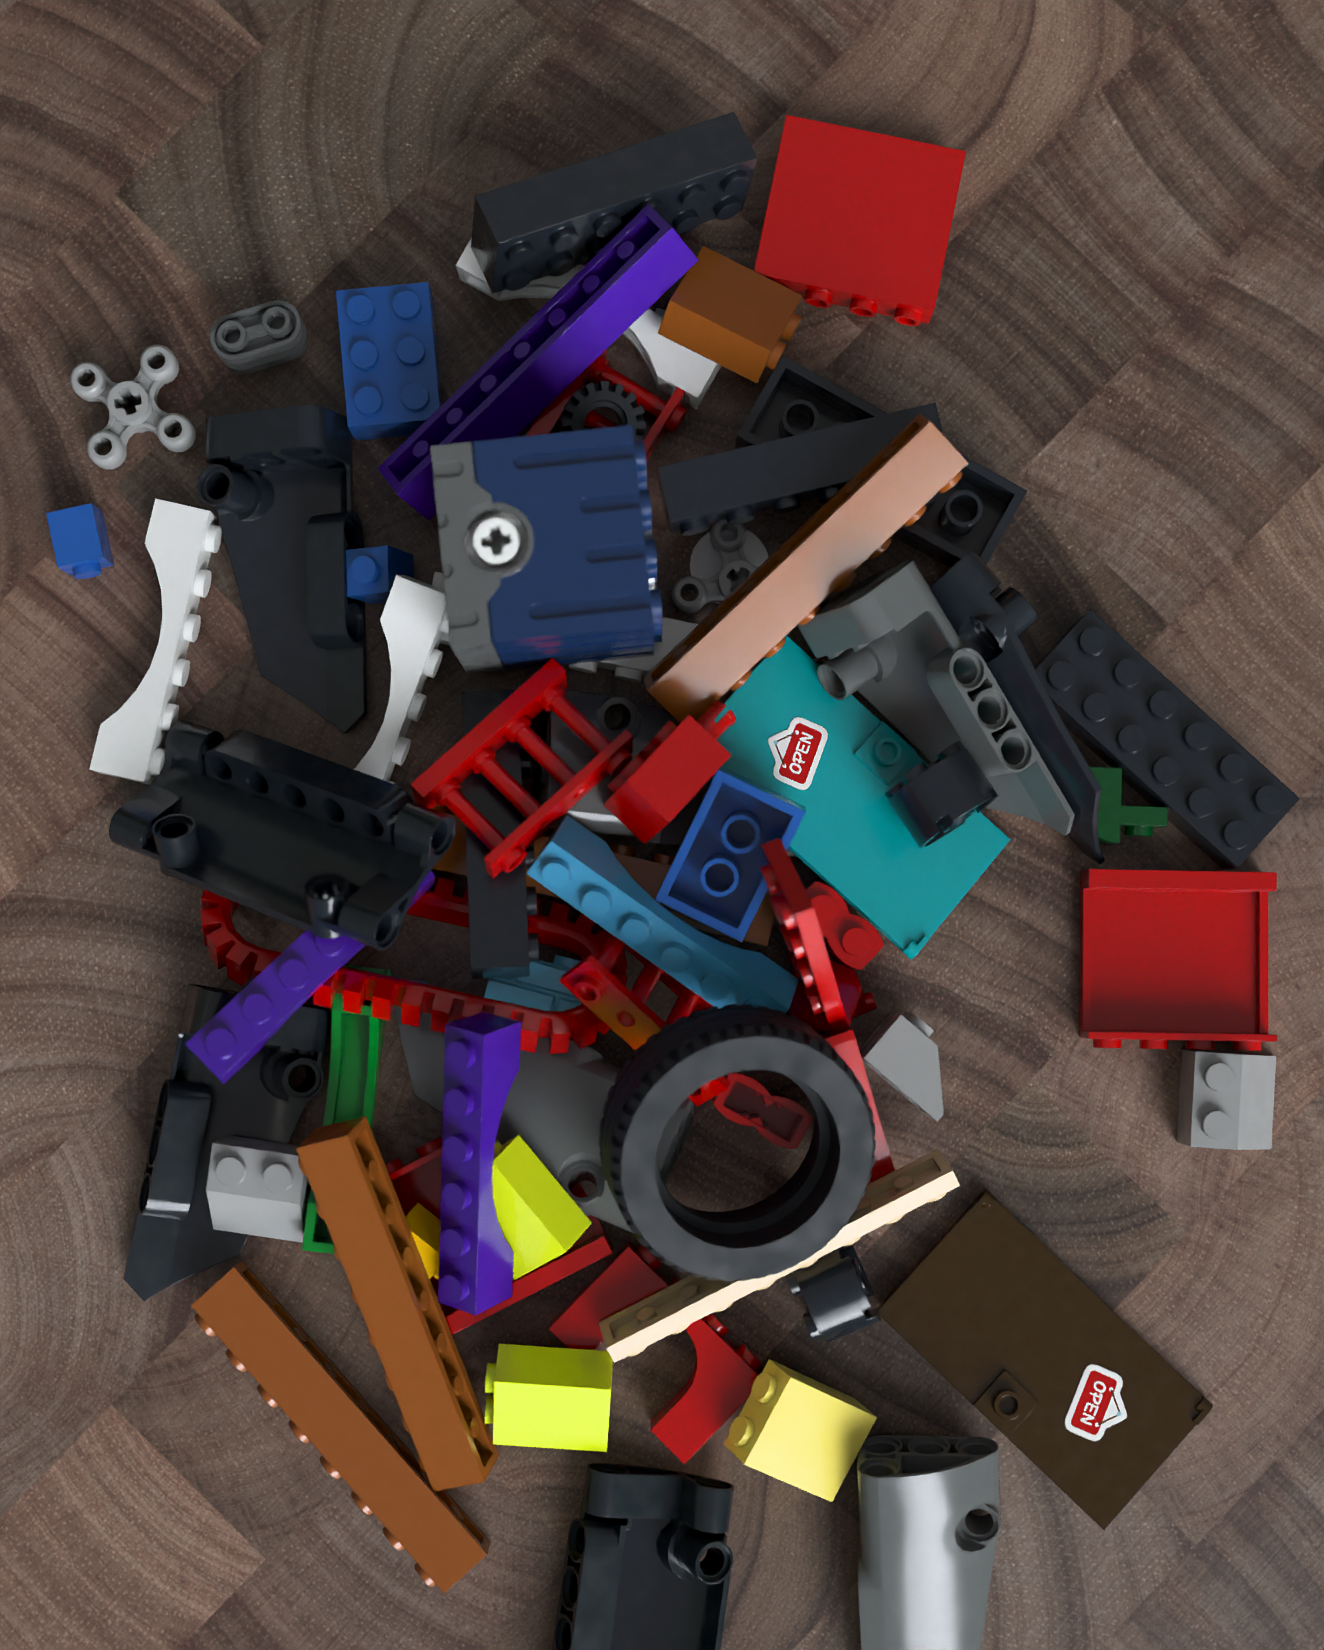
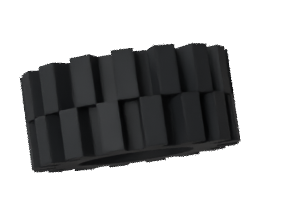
[559,381,646,441]

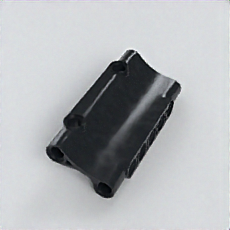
[109,720,456,950]

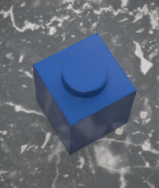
[46,503,114,579]
[346,545,414,604]

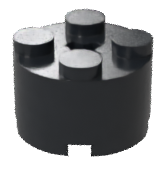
[885,741,999,848]
[785,1246,881,1343]

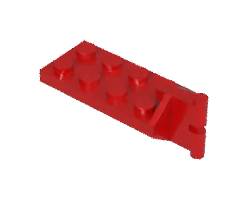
[760,838,877,1035]

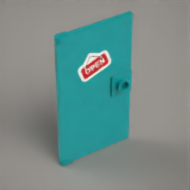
[711,635,1011,960]

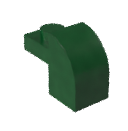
[1090,767,1168,845]

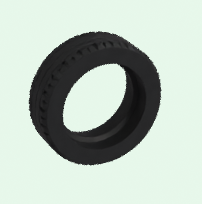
[599,1004,876,1282]

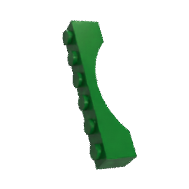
[302,964,392,1254]

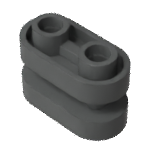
[210,300,310,375]

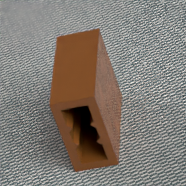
[658,246,802,383]

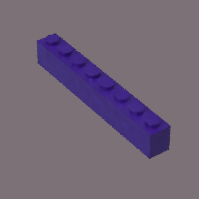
[378,204,698,521]

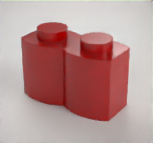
[805,881,884,970]
[712,1071,813,1149]

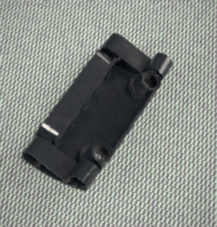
[552,1463,734,1650]

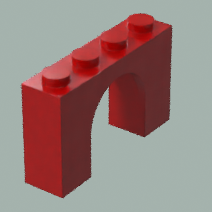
[549,1241,763,1464]

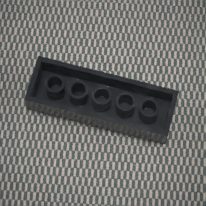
[471,112,758,294]
[735,355,1027,568]
[1034,609,1300,870]

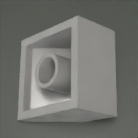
[859,1012,944,1122]
[1176,1049,1276,1150]
[206,1135,311,1243]

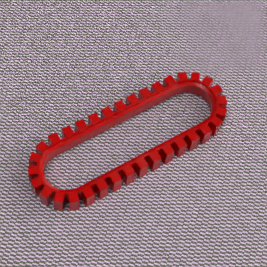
[200,877,628,1054]

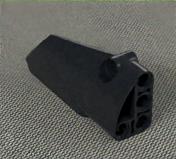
[123,984,332,1301]

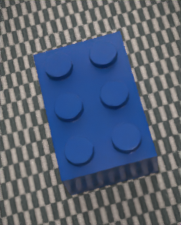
[336,282,443,441]
[655,766,806,942]

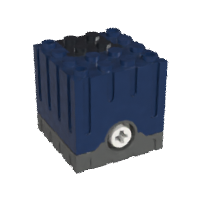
[430,425,663,675]

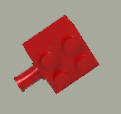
[603,700,736,844]

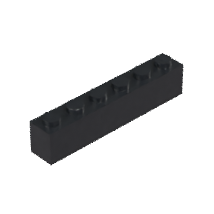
[657,403,944,536]
[461,690,539,979]

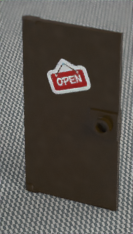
[879,1189,1213,1530]

